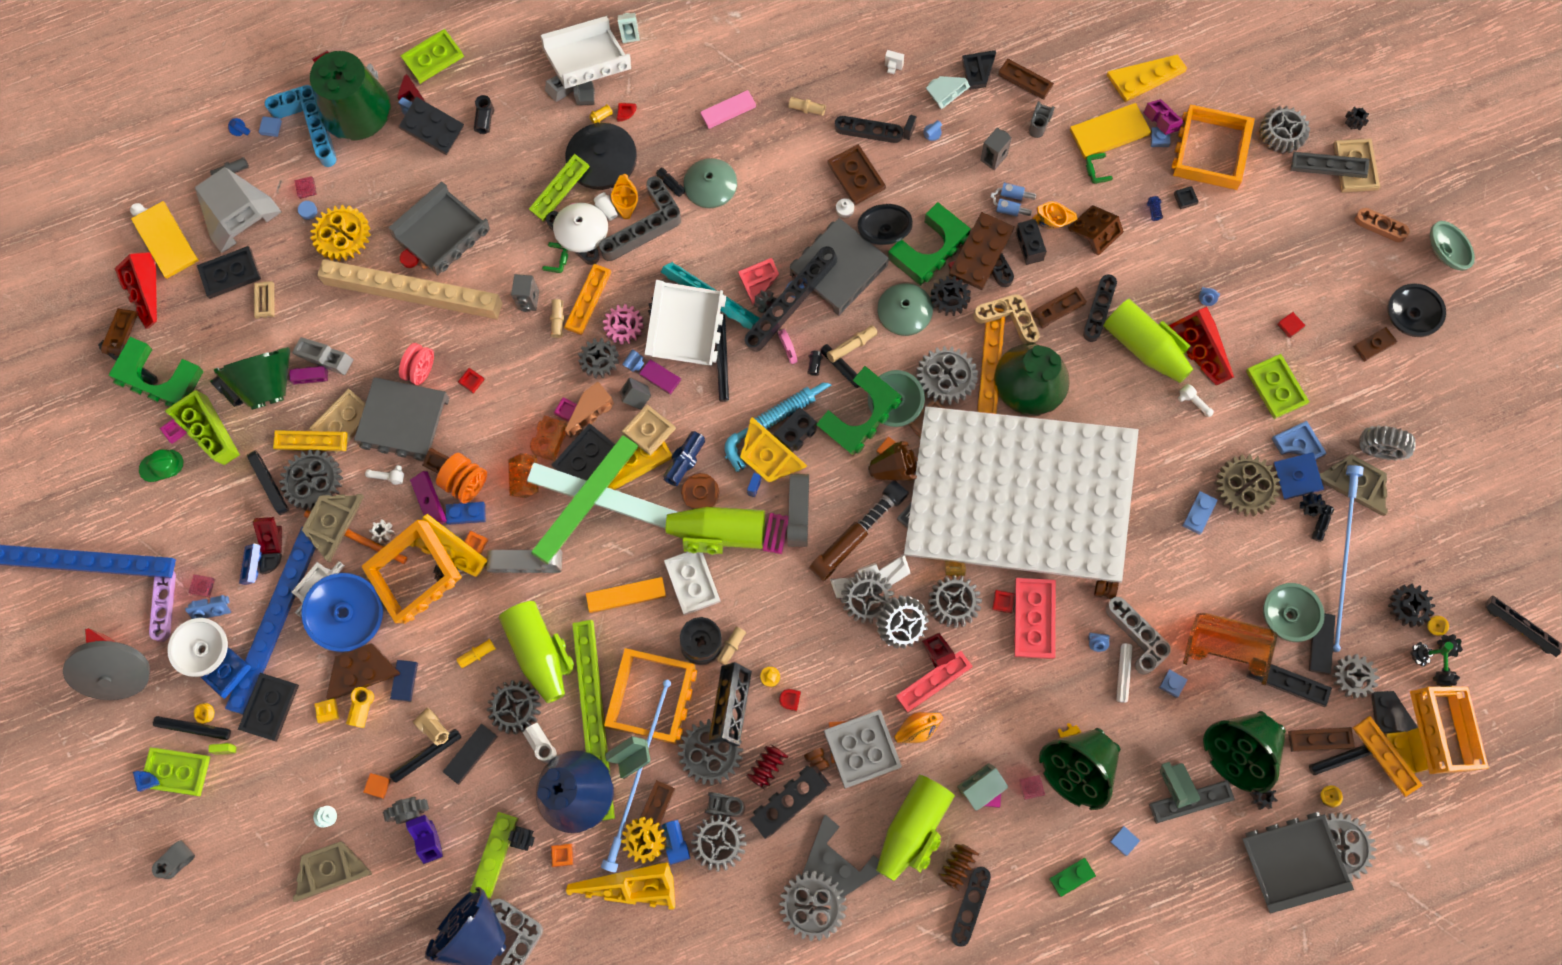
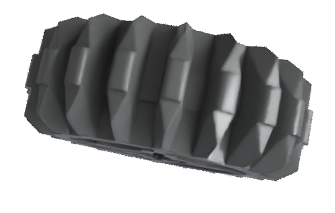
[487,680,542,735]

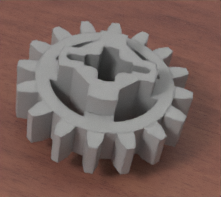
[1332,654,1380,699]

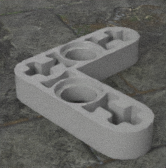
[491,899,543,965]

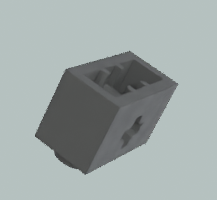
[980,128,1012,171]
[511,274,539,312]

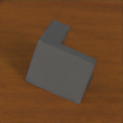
[574,81,595,105]
[620,378,651,410]

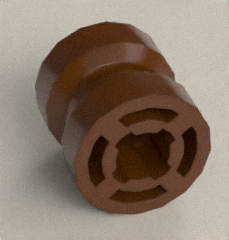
[1094,580,1119,600]
[804,748,830,771]

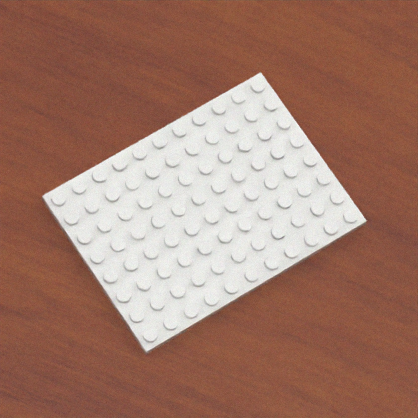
[904,406,1139,583]

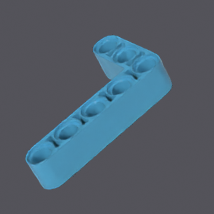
[264,85,337,167]

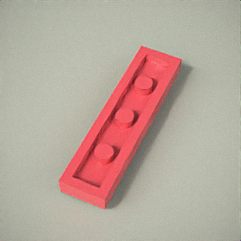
[896,651,973,713]

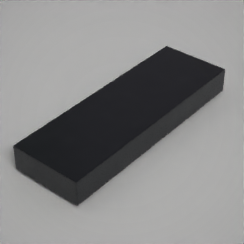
[1309,613,1336,675]
[443,724,498,785]

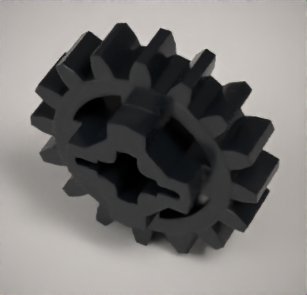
[930,276,971,316]
[1388,584,1435,628]

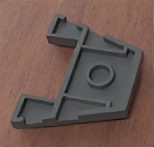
[802,815,880,898]

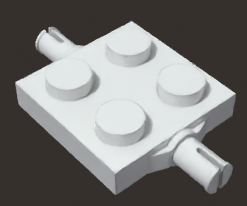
[292,561,345,618]

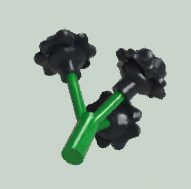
[1411,634,1463,687]

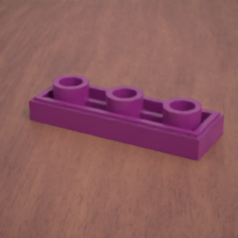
[410,471,447,525]

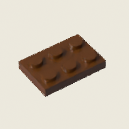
[827,144,886,205]

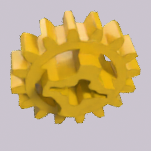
[621,817,666,863]

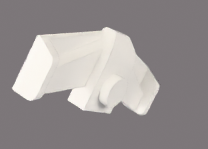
[830,554,910,599]

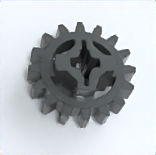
[578,338,619,379]
[383,797,429,824]

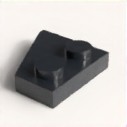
[962,50,996,90]
[1371,691,1418,733]

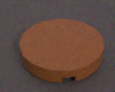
[681,473,720,509]

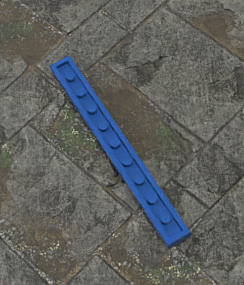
[225,527,316,715]
[0,545,176,578]

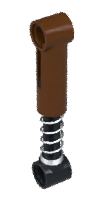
[809,480,909,582]

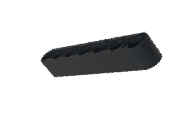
[744,246,838,352]

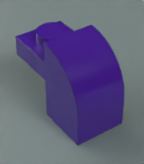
[406,815,443,864]

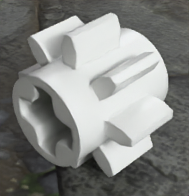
[369,519,395,545]

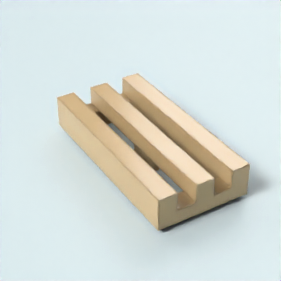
[254,281,275,319]

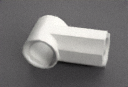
[523,723,557,763]

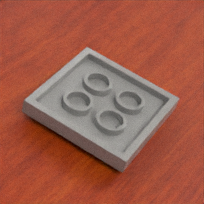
[823,710,902,789]

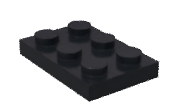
[399,97,464,155]
[197,246,261,299]
[551,423,615,481]
[237,673,299,742]

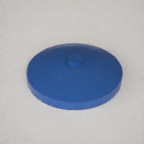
[301,573,383,652]

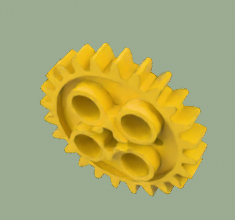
[310,205,371,262]

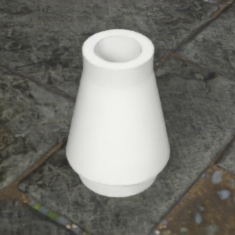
[594,192,618,221]

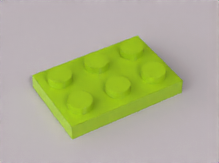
[400,29,464,84]
[1246,354,1310,419]
[144,747,210,797]

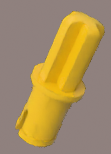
[456,638,496,668]

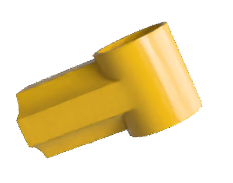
[346,687,374,728]

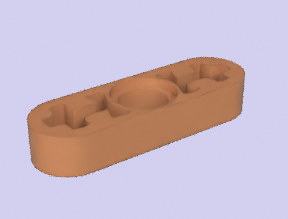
[1355,208,1410,242]

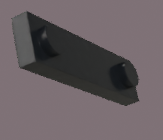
[1486,595,1562,657]
[1247,658,1332,707]

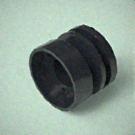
[680,617,722,665]

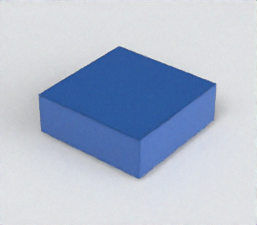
[747,473,761,497]

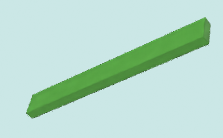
[531,435,638,565]

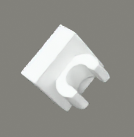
[885,50,904,74]

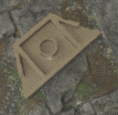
[1320,454,1388,516]
[302,494,364,562]
[293,841,372,902]

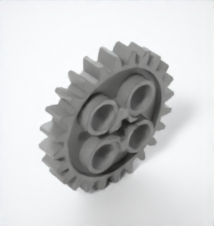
[916,346,978,405]
[1326,813,1377,882]
[779,871,847,941]

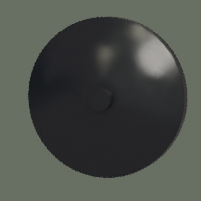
[565,123,637,190]

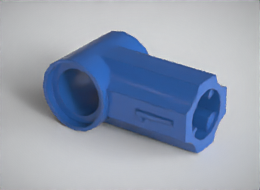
[661,820,690,865]

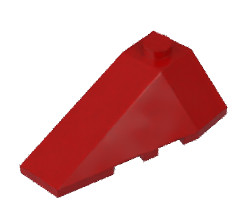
[115,252,157,329]
[1168,307,1234,386]

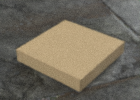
[622,405,676,456]

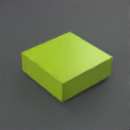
[209,743,236,755]

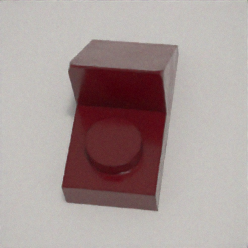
[397,74,425,103]
[253,517,282,554]
[922,633,956,668]

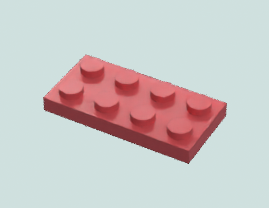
[1014,578,1056,659]

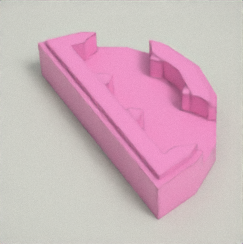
[777,329,798,364]

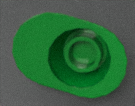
[139,449,184,482]

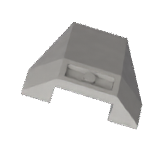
[195,167,281,253]

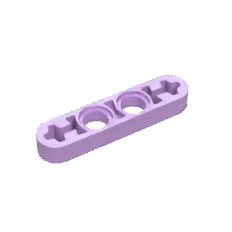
[149,572,176,642]

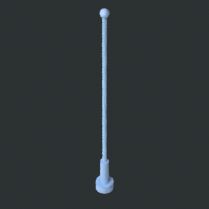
[1333,465,1363,652]
[600,680,671,872]

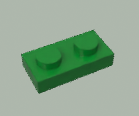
[1049,858,1096,897]

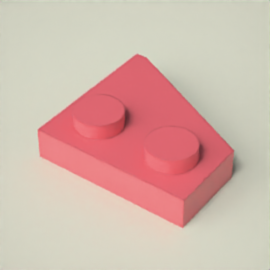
[738,258,779,305]

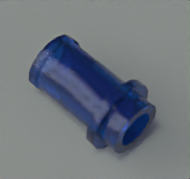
[1147,196,1163,221]

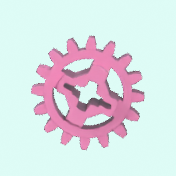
[603,304,644,345]

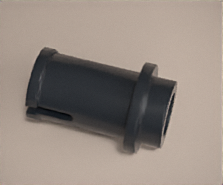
[807,351,823,376]

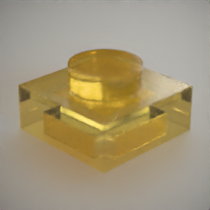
[945,560,966,577]

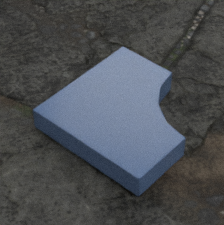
[1272,421,1327,460]

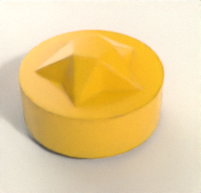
[1427,615,1449,636]
[760,667,780,687]
[194,703,214,724]
[1321,785,1343,808]

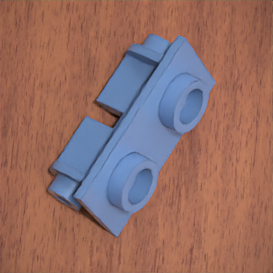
[185,595,231,619]

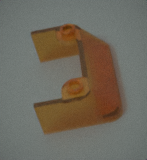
[1183,613,1278,686]

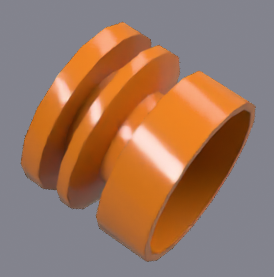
[436,453,487,504]

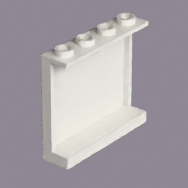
[541,16,631,89]
[645,280,726,366]

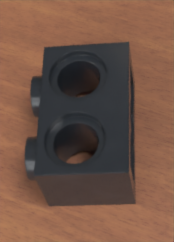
[1015,219,1047,265]
[774,407,817,452]

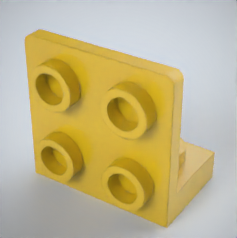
[1385,728,1429,773]

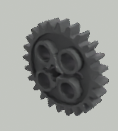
[279,450,343,511]
[678,719,744,786]

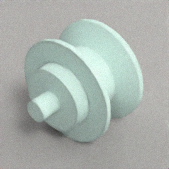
[313,806,337,828]

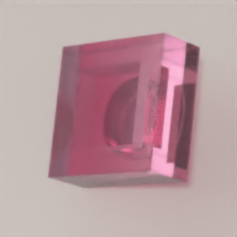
[294,176,317,199]
[188,574,215,598]
[1019,775,1045,800]

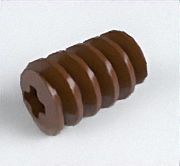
[938,844,980,891]

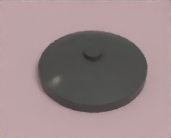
[63,641,150,700]

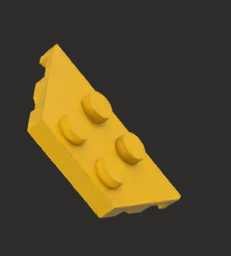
[740,417,808,483]

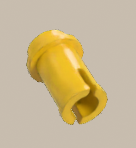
[589,104,613,124]

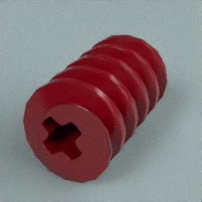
[746,744,788,790]

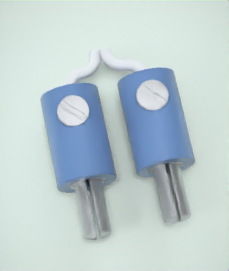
[991,182,1036,217]

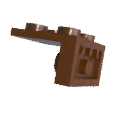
[1068,205,1124,255]

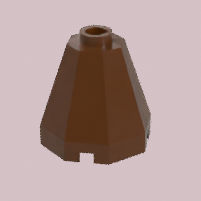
[868,441,917,481]

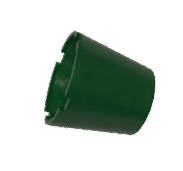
[310,51,391,141]

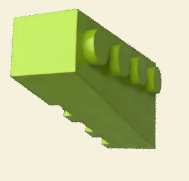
[165,390,240,465]

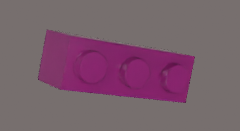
[290,366,328,385]

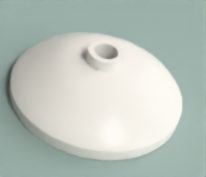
[553,203,608,252]
[168,618,228,677]

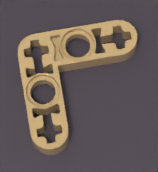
[973,294,1040,344]

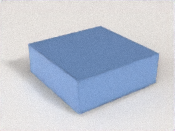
[259,116,282,137]
[1110,826,1140,856]

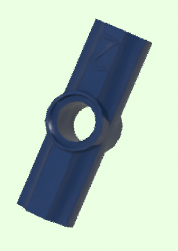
[663,431,705,486]

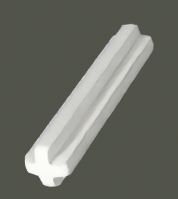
[1116,643,1132,703]

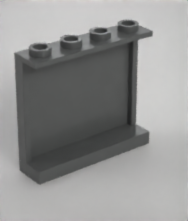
[388,181,490,276]
[790,218,889,316]
[354,377,450,461]
[1242,812,1354,914]

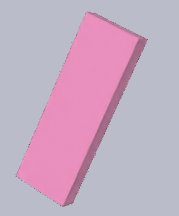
[700,90,756,129]

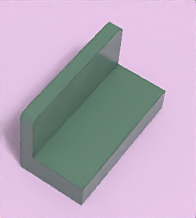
[605,736,650,779]
[1160,762,1200,808]
[957,763,1008,811]

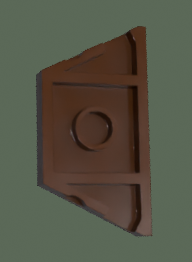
[326,643,400,700]

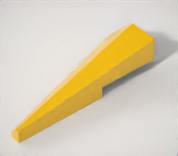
[566,862,675,910]

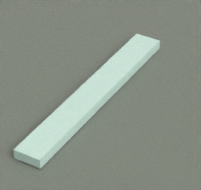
[527,463,677,529]

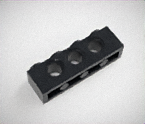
[750,766,831,839]

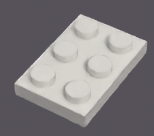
[664,552,721,616]

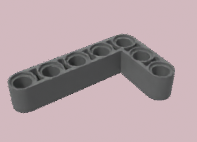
[599,176,681,261]

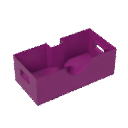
[1143,99,1183,135]

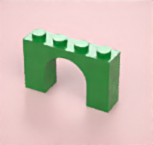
[888,202,971,286]
[108,337,204,407]
[816,366,902,455]

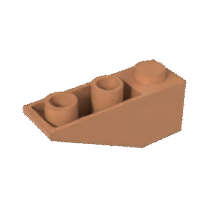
[565,382,614,438]

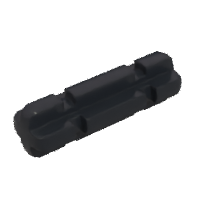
[656,167,685,197]
[1312,505,1334,542]

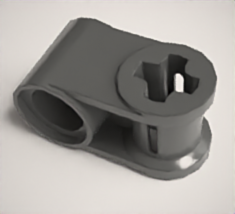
[1029,101,1055,138]
[705,792,745,817]
[152,840,195,879]

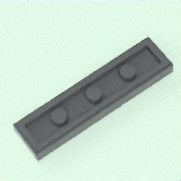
[1291,152,1370,178]
[1149,780,1235,824]

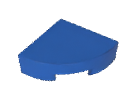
[133,771,160,792]

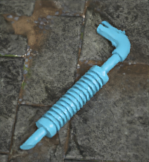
[724,383,832,472]

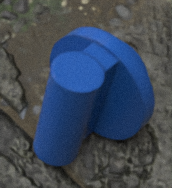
[228,118,250,136]

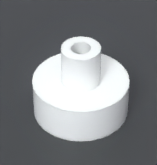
[836,199,854,218]

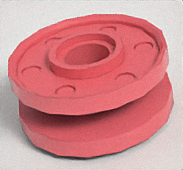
[399,343,434,385]

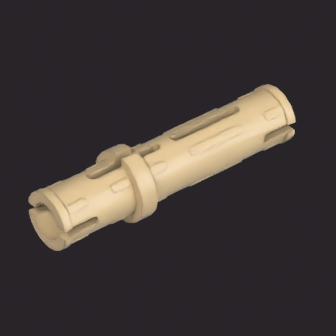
[827,325,877,363]

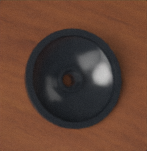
[858,204,913,245]
[1387,283,1446,337]

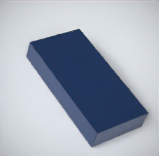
[390,660,418,702]

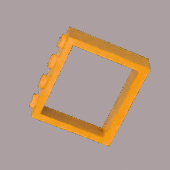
[1171,104,1255,190]
[361,520,462,624]
[604,648,698,744]
[1409,687,1488,774]

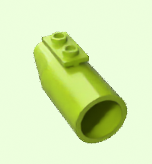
[1103,299,1193,383]
[666,507,765,554]
[498,601,574,703]
[876,774,955,881]

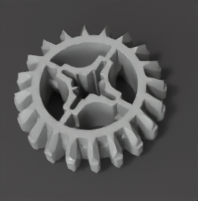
[1259,105,1310,154]
[1359,425,1416,461]
[841,570,894,624]
[928,575,982,628]
[875,595,929,649]
[691,815,747,872]

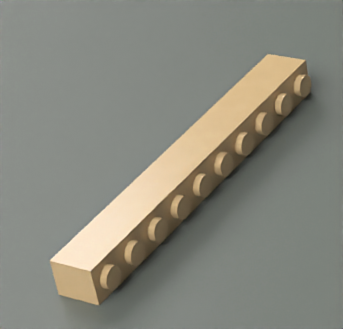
[317,259,502,320]

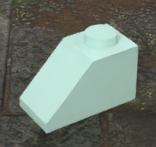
[618,13,640,43]
[926,76,970,109]

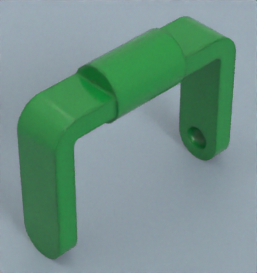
[1086,153,1113,184]
[542,242,568,273]

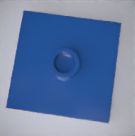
[1274,452,1324,500]
[200,647,251,699]

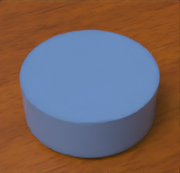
[298,201,318,220]

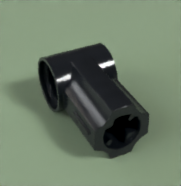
[474,95,494,134]
[210,376,243,407]

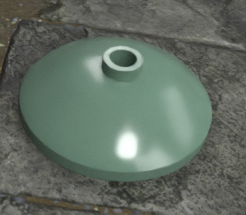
[684,158,737,208]
[1430,221,1475,271]
[877,283,933,336]
[868,370,925,427]
[1263,583,1324,642]

